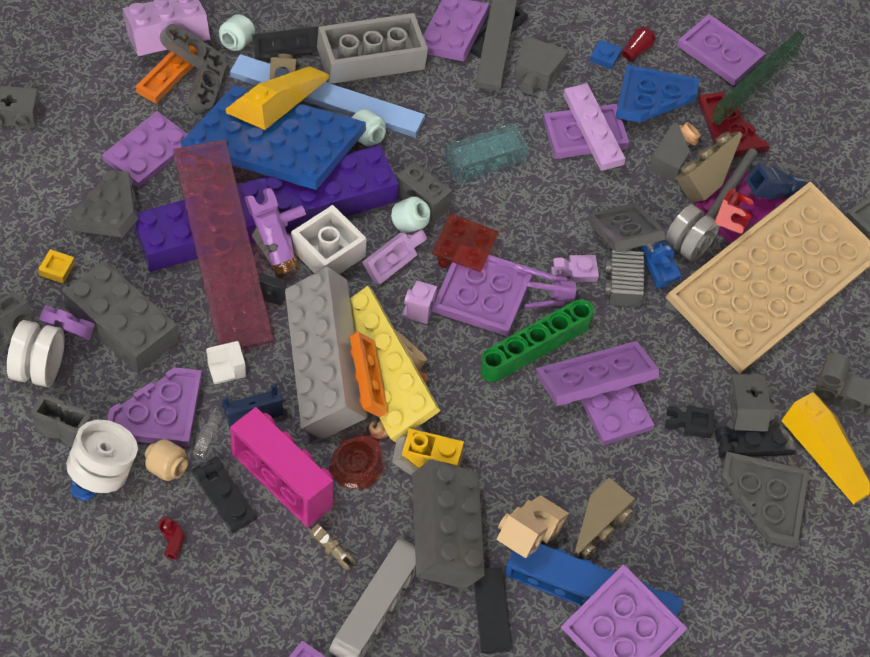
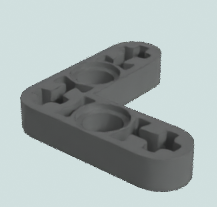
[160,24,227,114]

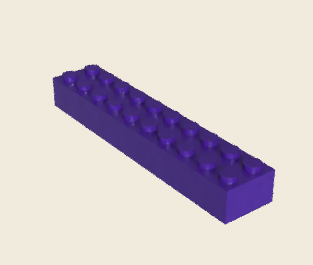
[133,145,399,272]

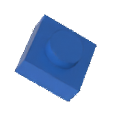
[590,40,622,70]

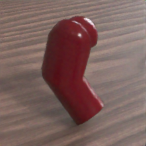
[158,517,185,560]

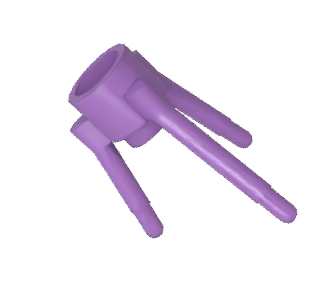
[514,263,576,309]

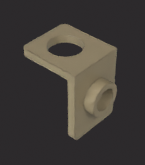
[269,54,299,80]

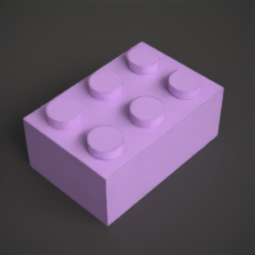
[123,0,210,56]

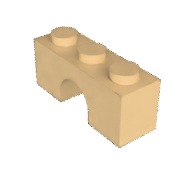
[496,495,569,558]

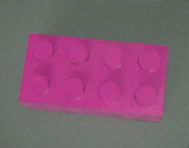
[230,407,333,528]

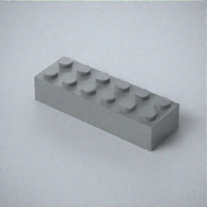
[285,267,366,439]

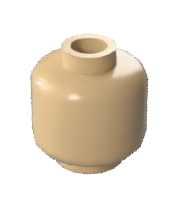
[145,439,188,481]

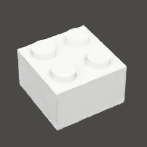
[291,205,366,274]

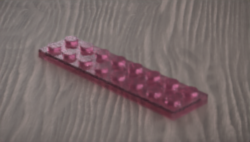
[173,140,273,349]

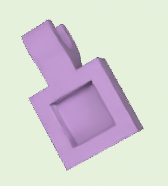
[551,255,599,283]

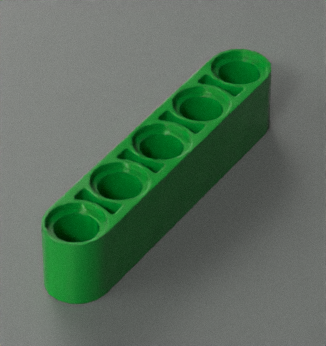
[480,299,594,382]

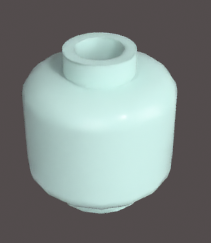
[219,14,255,51]
[351,109,386,146]
[391,197,430,234]

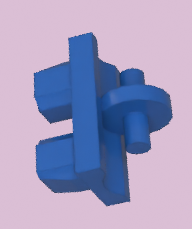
[639,240,681,288]

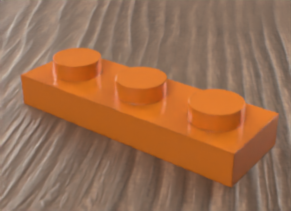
[136,45,198,104]
[349,332,388,417]

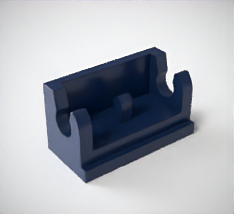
[222,384,283,429]

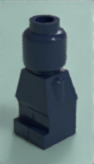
[745,162,808,200]

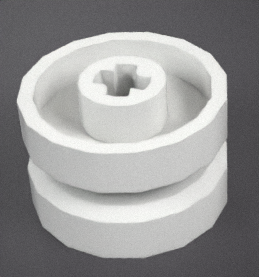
[7,320,65,388]
[66,420,138,493]

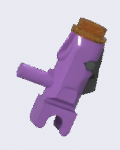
[244,188,306,275]

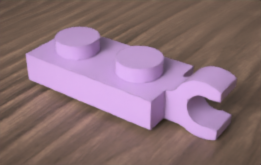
[362,229,427,284]

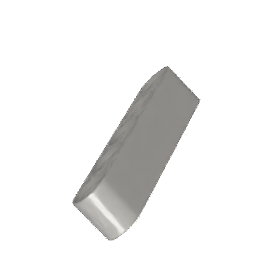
[329,538,416,657]

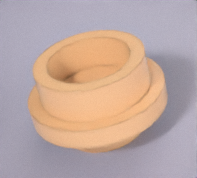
[679,122,701,146]

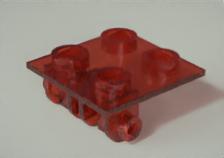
[432,213,499,273]

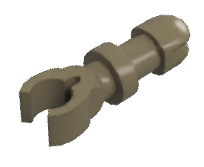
[309,524,356,570]

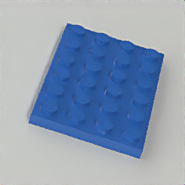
[181,85,366,190]

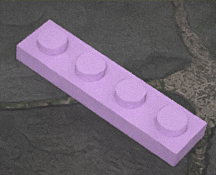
[563,83,625,171]

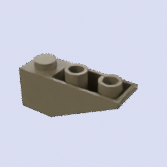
[675,132,742,203]
[574,478,635,560]

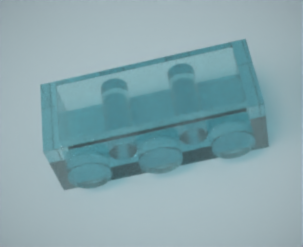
[444,124,528,183]

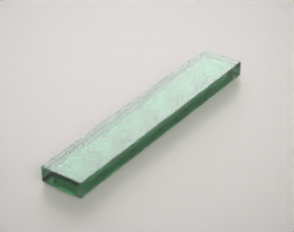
[712,32,805,125]

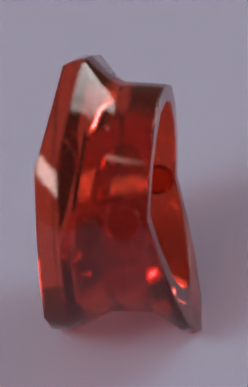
[329,436,383,490]

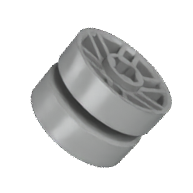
[665,204,720,262]

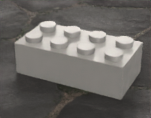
[317,13,428,84]

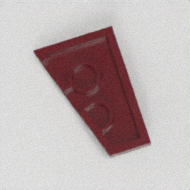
[698,92,770,157]

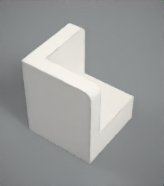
[206,341,246,384]

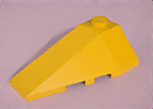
[225,66,329,130]
[781,392,870,505]

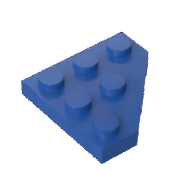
[615,64,700,122]

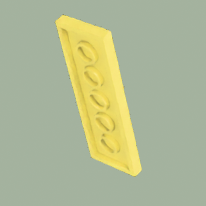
[350,286,441,442]

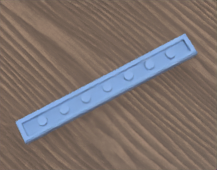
[230,54,425,138]

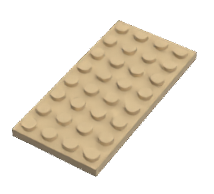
[666,181,870,374]

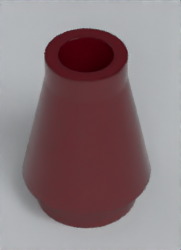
[621,26,656,62]

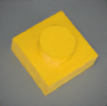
[38,249,75,284]

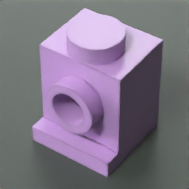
[402,280,437,324]

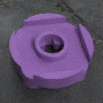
[38,305,95,340]

